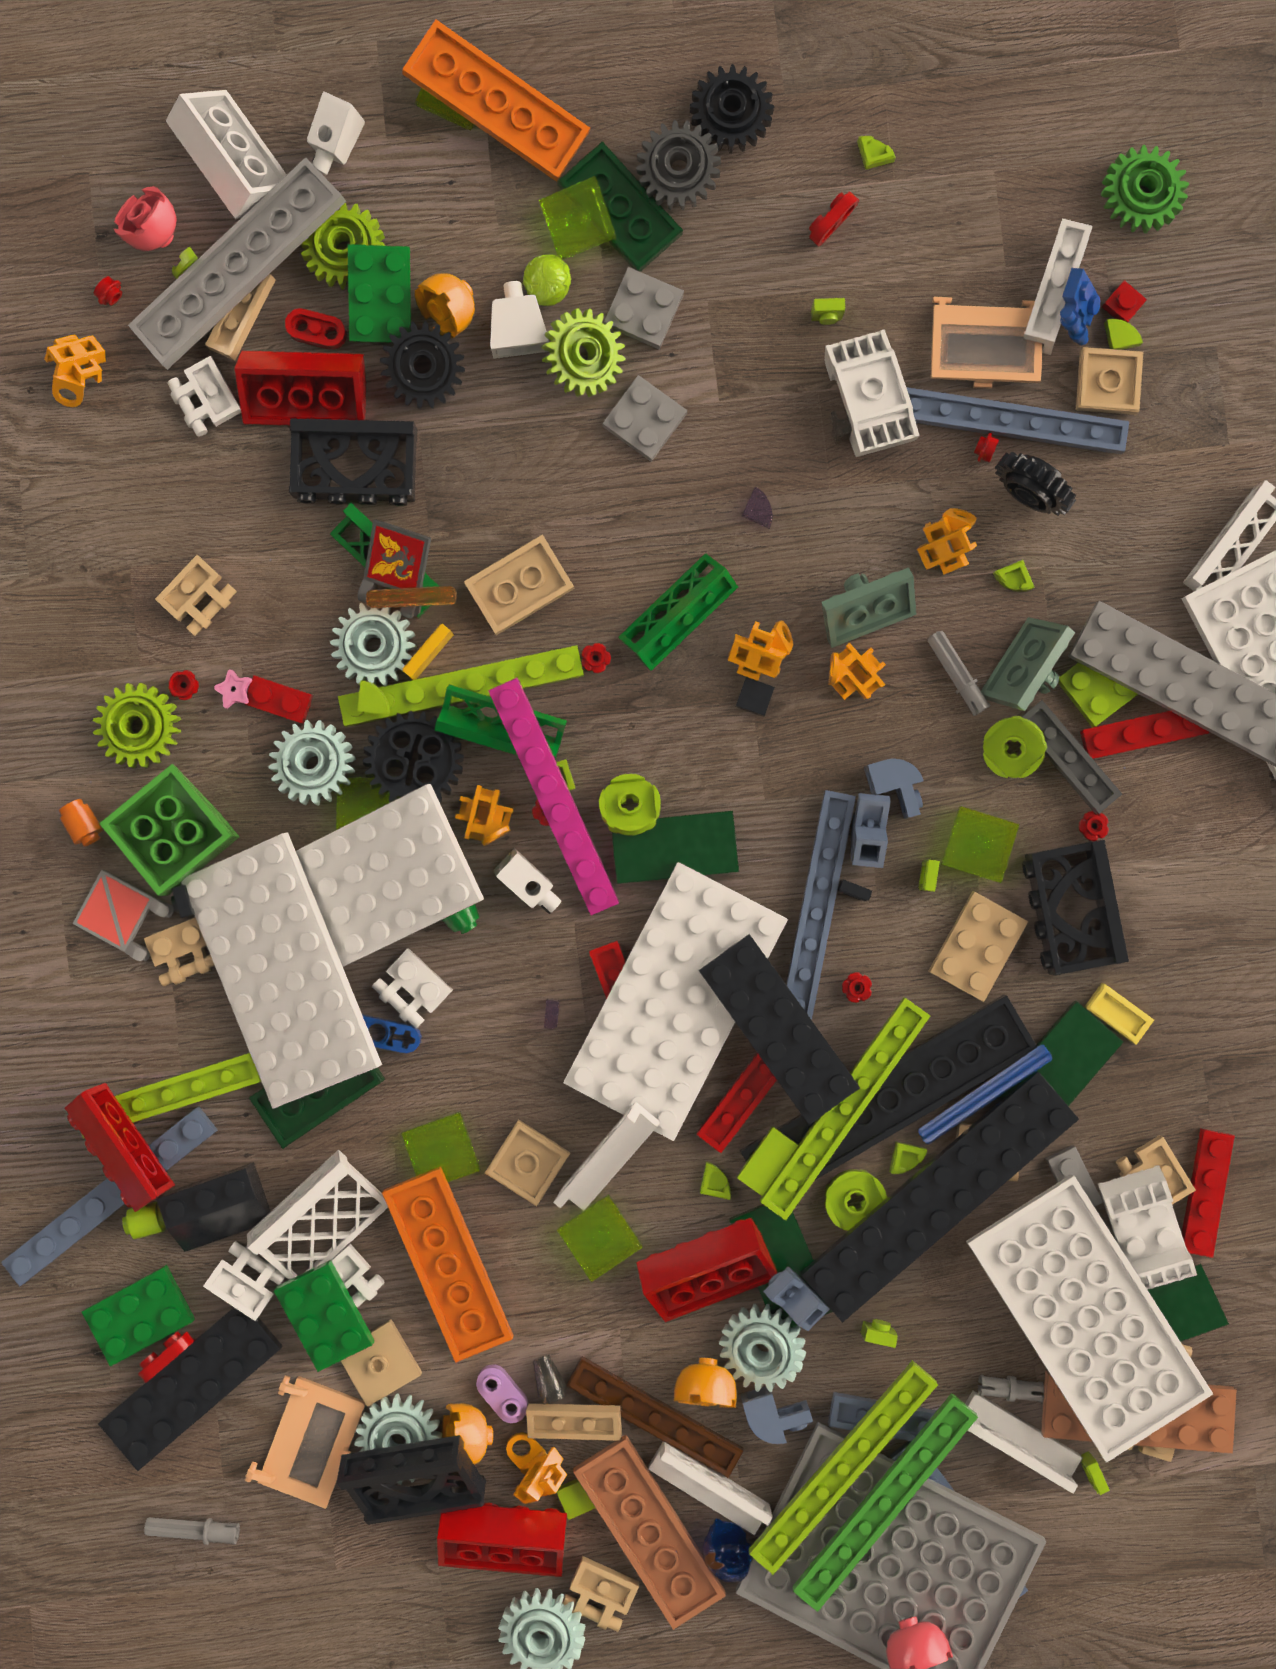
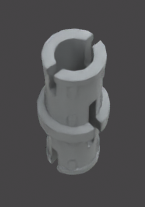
[978,1375,1044,1403]

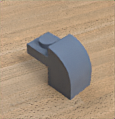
[864,759,924,819]
[850,793,891,868]
[763,1267,830,1331]
[741,1386,813,1444]

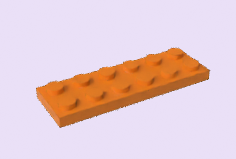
[402,19,590,182]
[382,1166,513,1363]

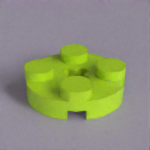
[983,716,1047,778]
[599,774,661,835]
[824,1169,887,1231]

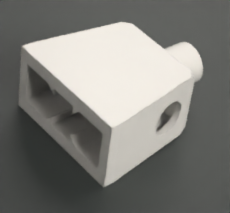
[307,91,365,175]
[490,281,549,359]
[494,848,561,914]

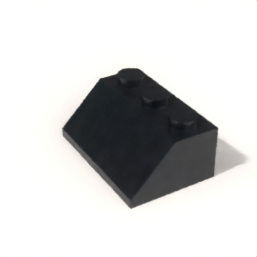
[156,1162,271,1252]

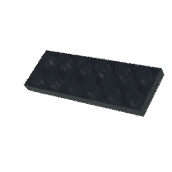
[698,934,860,1125]
[98,1307,283,1471]

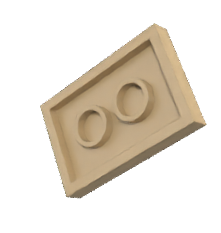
[464,534,574,636]
[928,891,1028,1002]

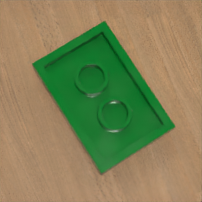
[347,244,411,343]
[274,1260,375,1372]
[82,1265,195,1367]

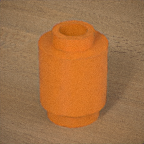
[59,799,103,847]

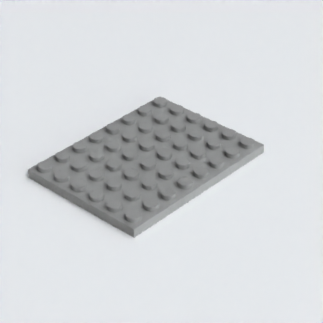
[736,1422,1046,1669]

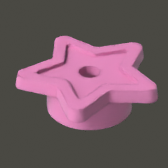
[214,670,252,709]

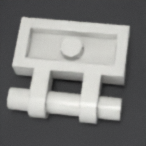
[167,356,241,437]
[372,948,453,1029]
[203,1241,286,1321]
[332,1244,385,1308]

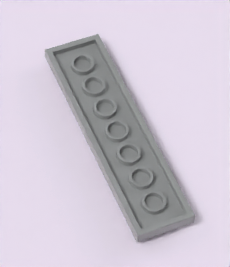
[128,157,346,370]
[1068,601,1276,767]

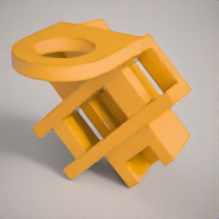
[44,334,106,407]
[917,508,977,575]
[728,620,793,681]
[828,643,886,700]
[455,785,513,846]
[506,1432,567,1504]

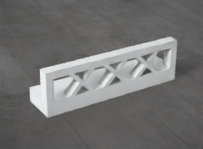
[1024,218,1093,355]
[1183,480,1276,592]
[553,1102,660,1211]
[965,1390,1082,1494]
[648,1441,773,1535]

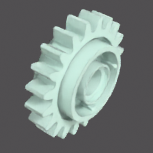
[330,601,417,686]
[268,720,356,806]
[719,1304,806,1392]
[354,1393,442,1485]
[498,1588,586,1669]

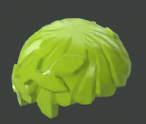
[523,254,571,306]

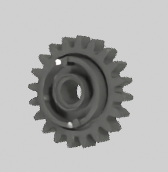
[636,120,721,211]

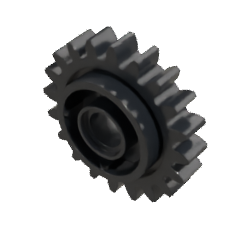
[690,64,774,154]
[380,321,465,409]
[995,452,1076,516]

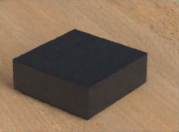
[735,677,775,717]
[837,879,872,902]

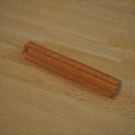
[366,586,457,608]

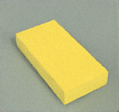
[1084,983,1154,1045]

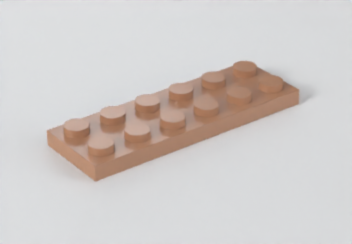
[1041,1371,1237,1454]
[573,1435,726,1630]

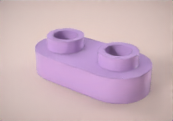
[476,1364,528,1423]

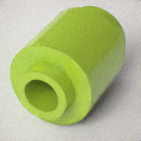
[122,1201,166,1240]

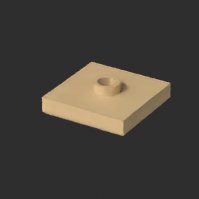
[1076,347,1143,415]
[485,1119,570,1207]
[341,1319,422,1407]

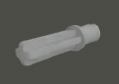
[928,631,991,716]
[144,1517,240,1545]

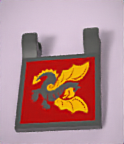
[357,519,431,618]

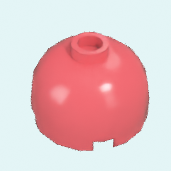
[114,186,177,251]
[886,1616,953,1669]

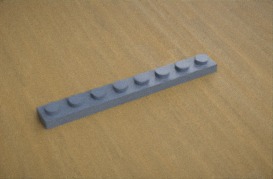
[906,387,1129,455]
[786,790,856,1020]
[1,1106,218,1287]

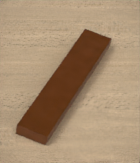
[566,1356,744,1478]

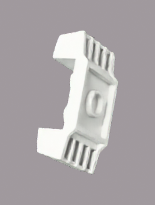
[824,330,920,457]
[1098,1165,1197,1290]

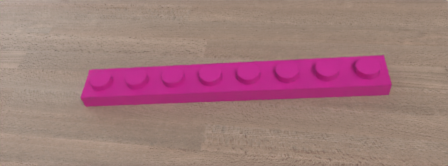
[488,677,619,915]

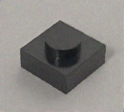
[171,885,195,918]

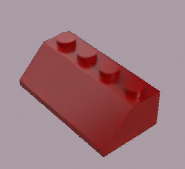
[234,351,367,425]
[64,1083,175,1212]
[636,1218,777,1322]
[437,1503,567,1577]

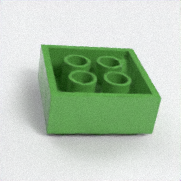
[99,764,240,896]

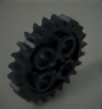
[363,711,464,803]

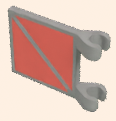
[73,869,174,961]

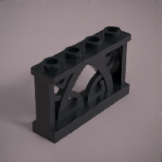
[289,418,418,506]
[1022,840,1129,976]
[337,1435,486,1525]

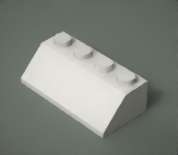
[166,90,287,219]

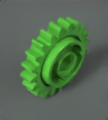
[1101,145,1189,234]

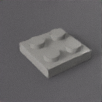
[604,267,684,350]
[602,375,687,462]

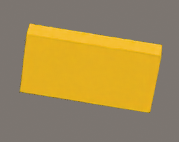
[402,624,454,680]

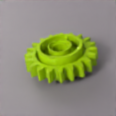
[301,203,385,290]
[541,308,626,397]
[93,683,181,768]

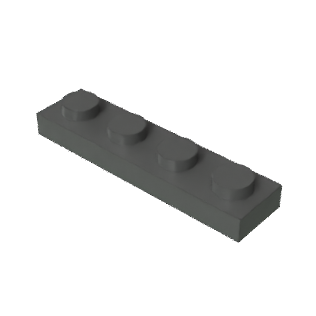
[1022,700,1122,815]

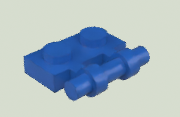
[1060,268,1101,346]

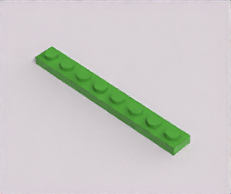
[792,1393,978,1612]

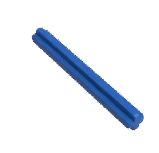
[918,1045,1053,1144]

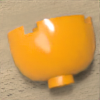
[414,273,475,339]
[673,1358,737,1408]
[442,1403,493,1465]

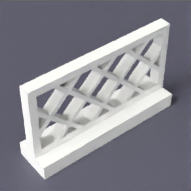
[247,1150,388,1280]

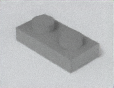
[1045,1145,1103,1207]

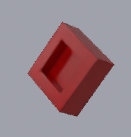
[1102,280,1147,322]

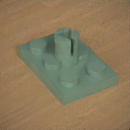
[821,568,916,648]
[981,617,1075,711]

